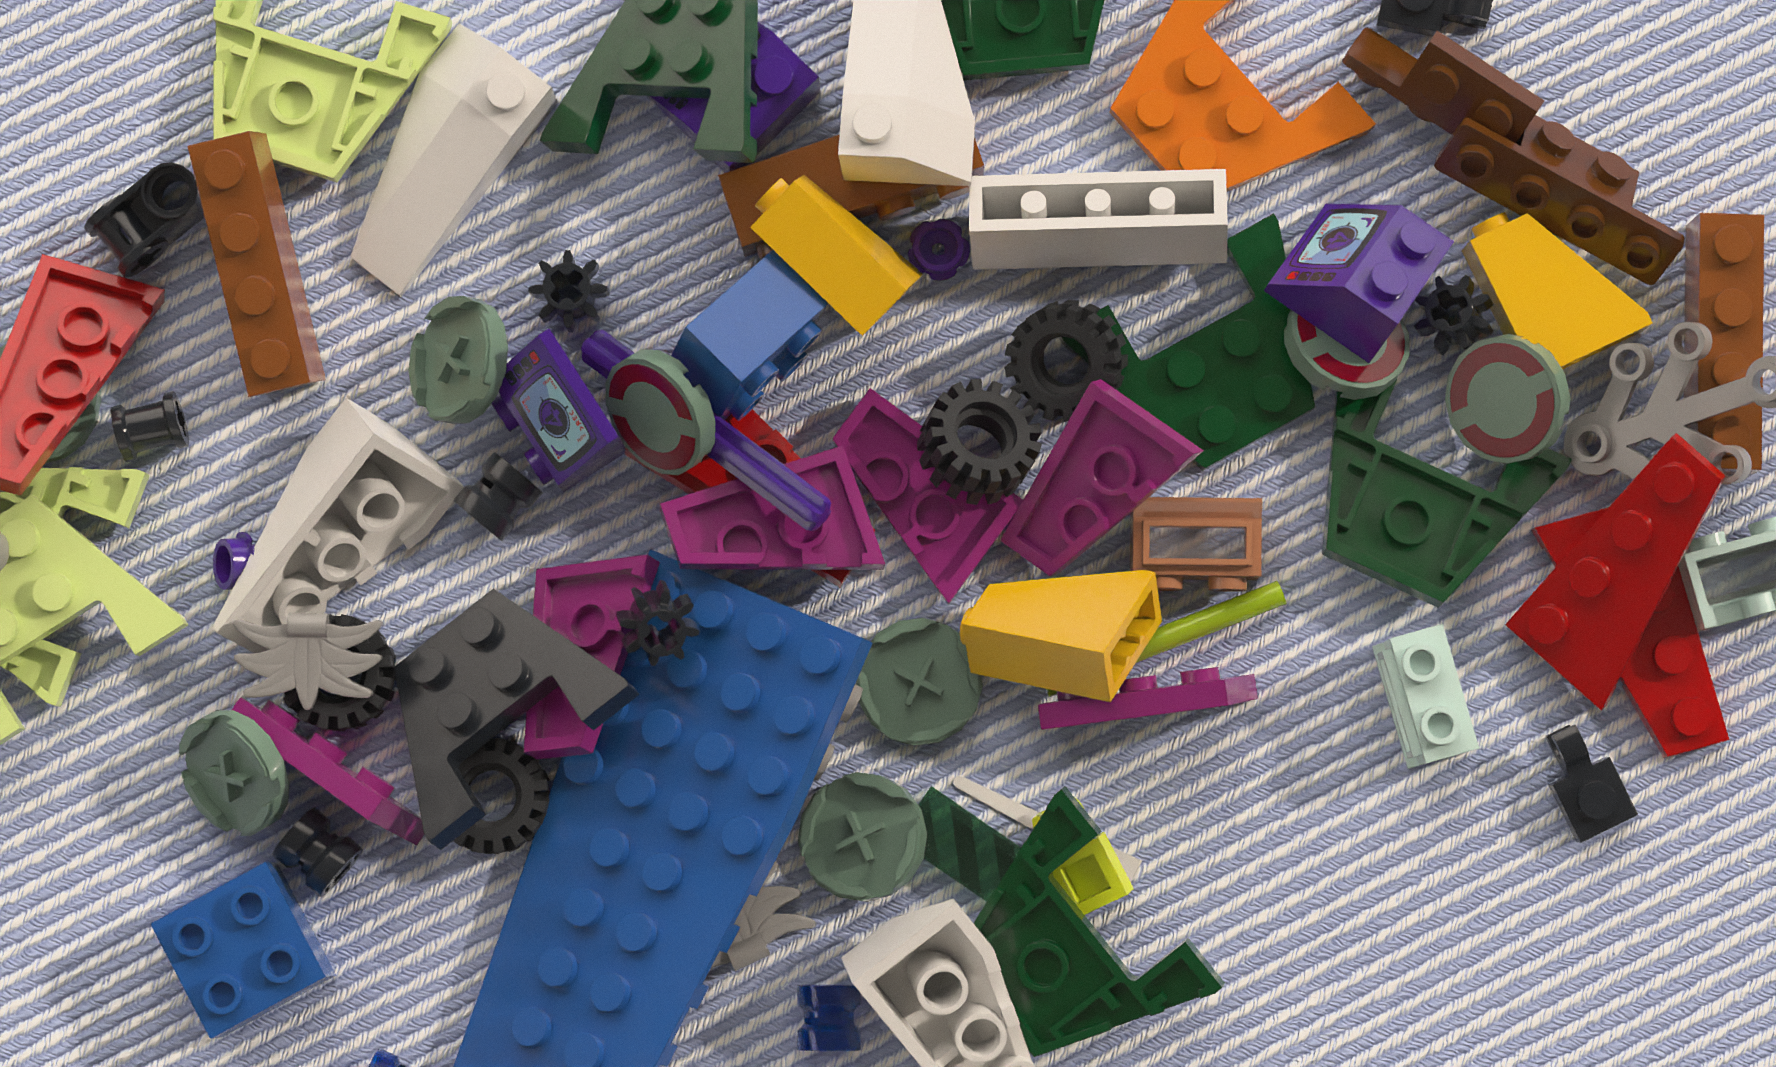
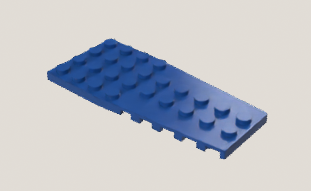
[453,549,873,1067]

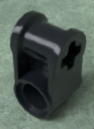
[84,162,204,278]

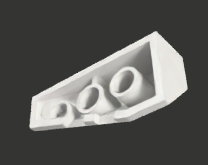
[838,0,975,186]
[350,23,558,297]
[213,398,464,653]
[841,898,1035,1067]

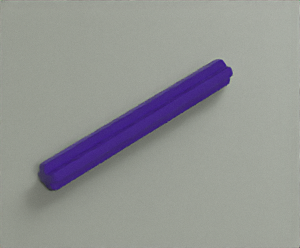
[581,330,831,531]

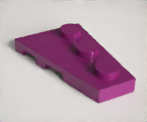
[1000,379,1204,576]
[832,388,1023,605]
[660,445,885,570]
[524,554,660,759]
[1038,667,1258,730]
[232,697,424,846]

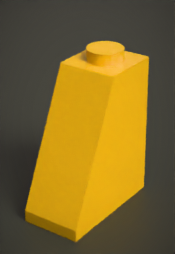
[750,175,923,336]
[1462,212,1653,370]
[960,570,1162,702]

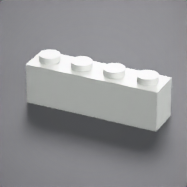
[969,169,1228,270]

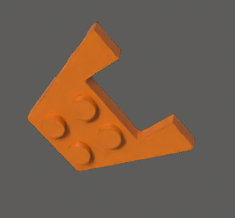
[1109,0,1376,192]

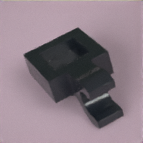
[1376,0,1493,37]
[1545,725,1638,843]

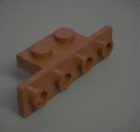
[1342,27,1545,143]
[1434,115,1685,285]

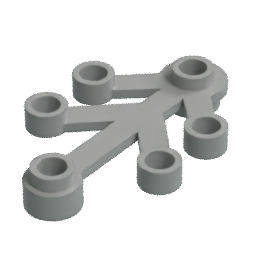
[1564,322,1776,484]

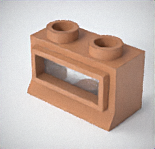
[1130,497,1262,592]

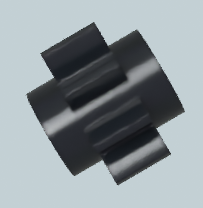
[528,250,610,333]
[1414,275,1494,355]
[616,580,700,666]

